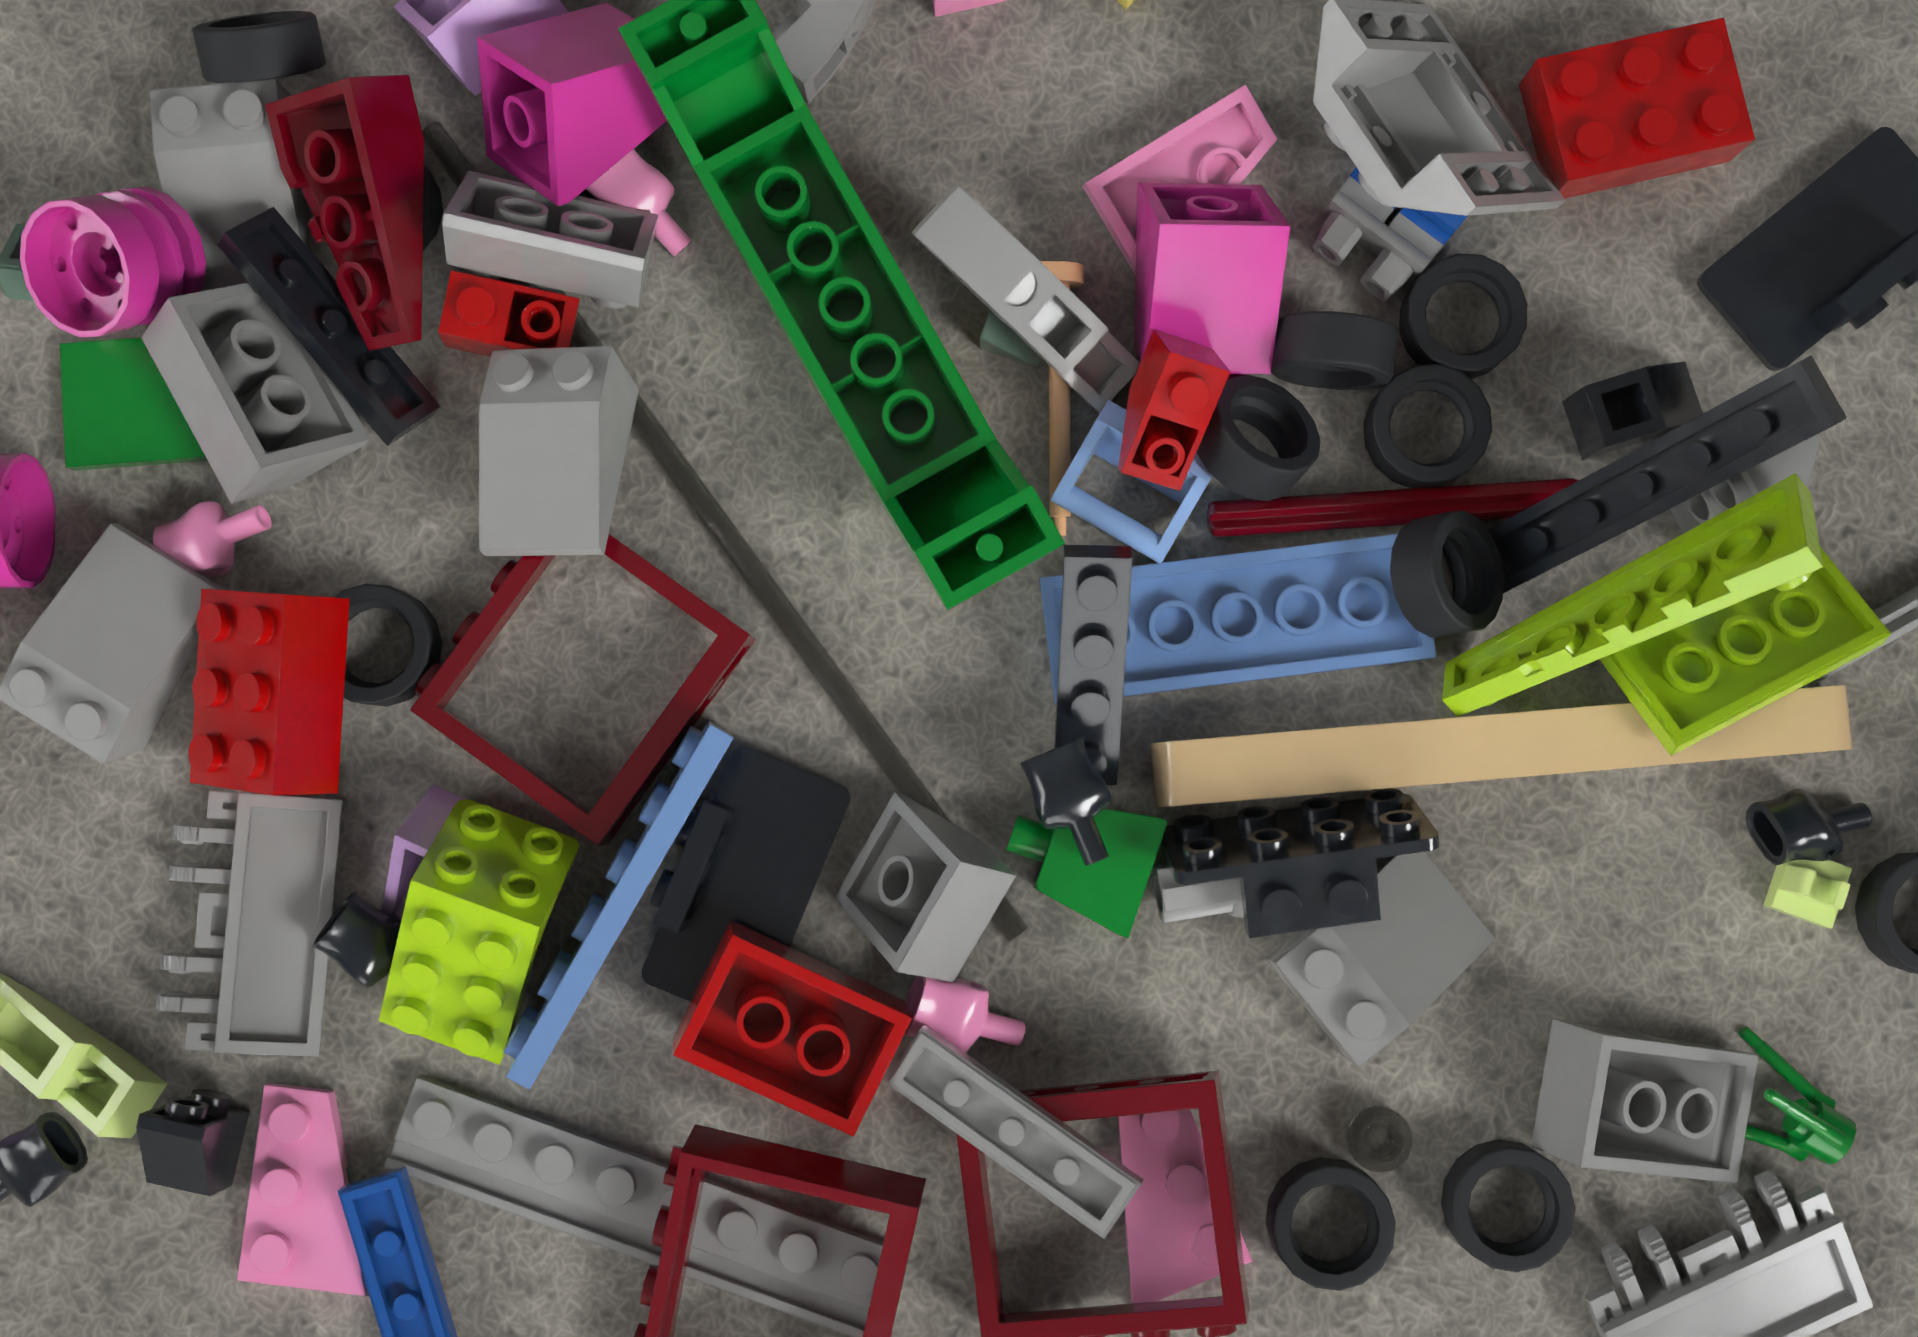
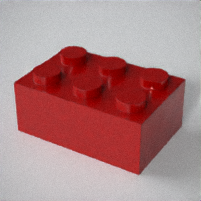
[1519,17,1755,199]
[188,588,350,796]
[673,920,912,1137]

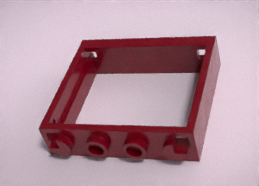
[410,534,756,846]
[956,1070,1250,1337]
[634,1124,926,1337]

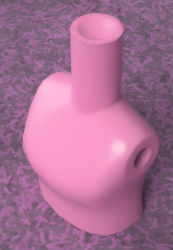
[586,149,692,257]
[153,501,272,578]
[904,976,1025,1053]

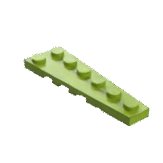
[1442,473,1823,717]

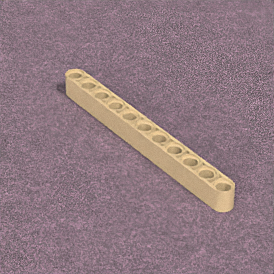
[1150,685,1853,808]

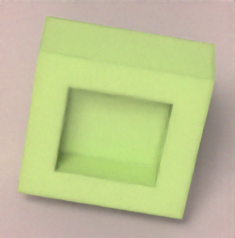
[1763,860,1852,929]

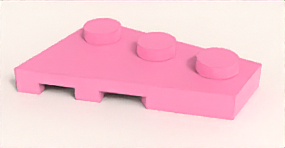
[237,1083,368,1296]

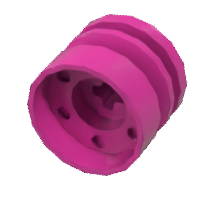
[20,186,206,337]
[0,453,56,588]

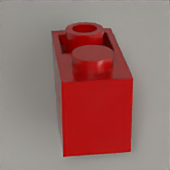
[438,270,580,357]
[1118,329,1231,491]

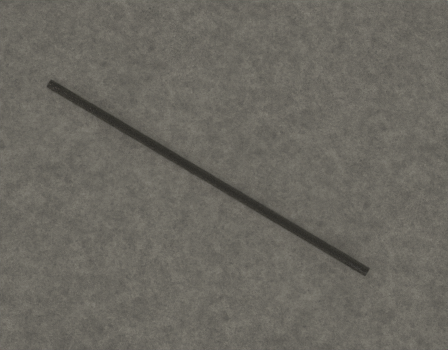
[422,122,1028,942]

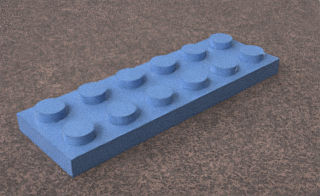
[1039,534,1437,705]
[503,720,734,1090]

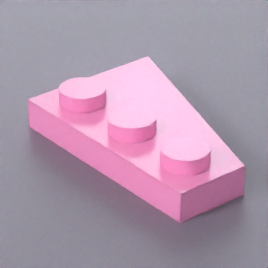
[1082,84,1277,275]
[1117,1109,1252,1303]

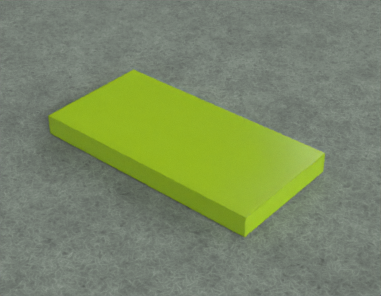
[1599,547,1891,756]

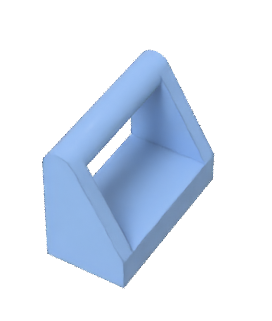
[1050,400,1212,564]

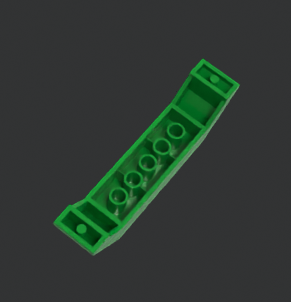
[618,0,1065,611]

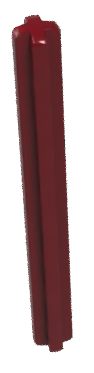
[1207,478,1579,537]

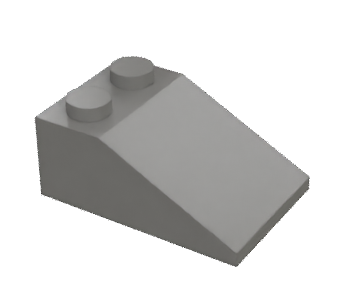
[149,79,310,291]
[479,346,639,556]
[0,523,225,764]
[1265,852,1495,1067]
[1531,1019,1759,1183]

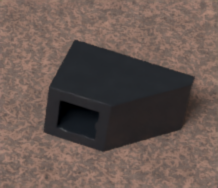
[1562,361,1703,461]
[136,1089,250,1196]

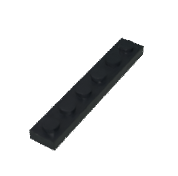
[1488,355,1847,593]

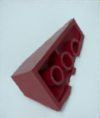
[265,75,424,351]

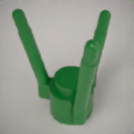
[1739,1027,1856,1165]

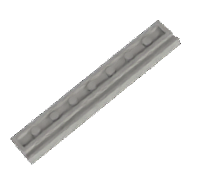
[384,1075,883,1337]

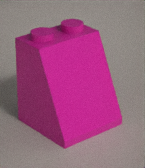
[477,2,666,206]
[1134,182,1290,380]

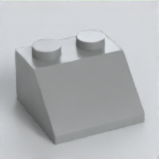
[834,792,1016,982]

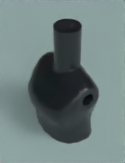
[1020,737,1111,866]
[1746,789,1872,865]
[312,892,401,988]
[0,1112,88,1207]

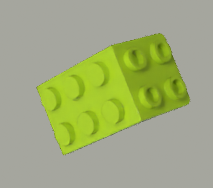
[379,799,579,1065]

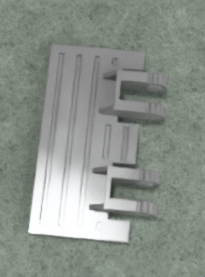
[156,791,343,1057]
[1584,1170,1874,1337]

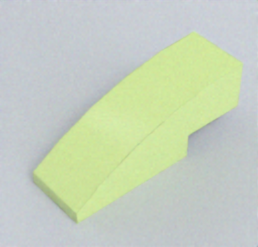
[0,973,168,1138]

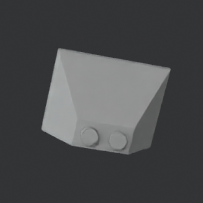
[1313,0,1566,216]

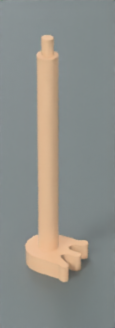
[1040,261,1084,536]

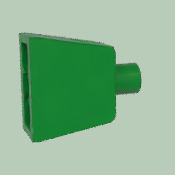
[1006,809,1168,938]

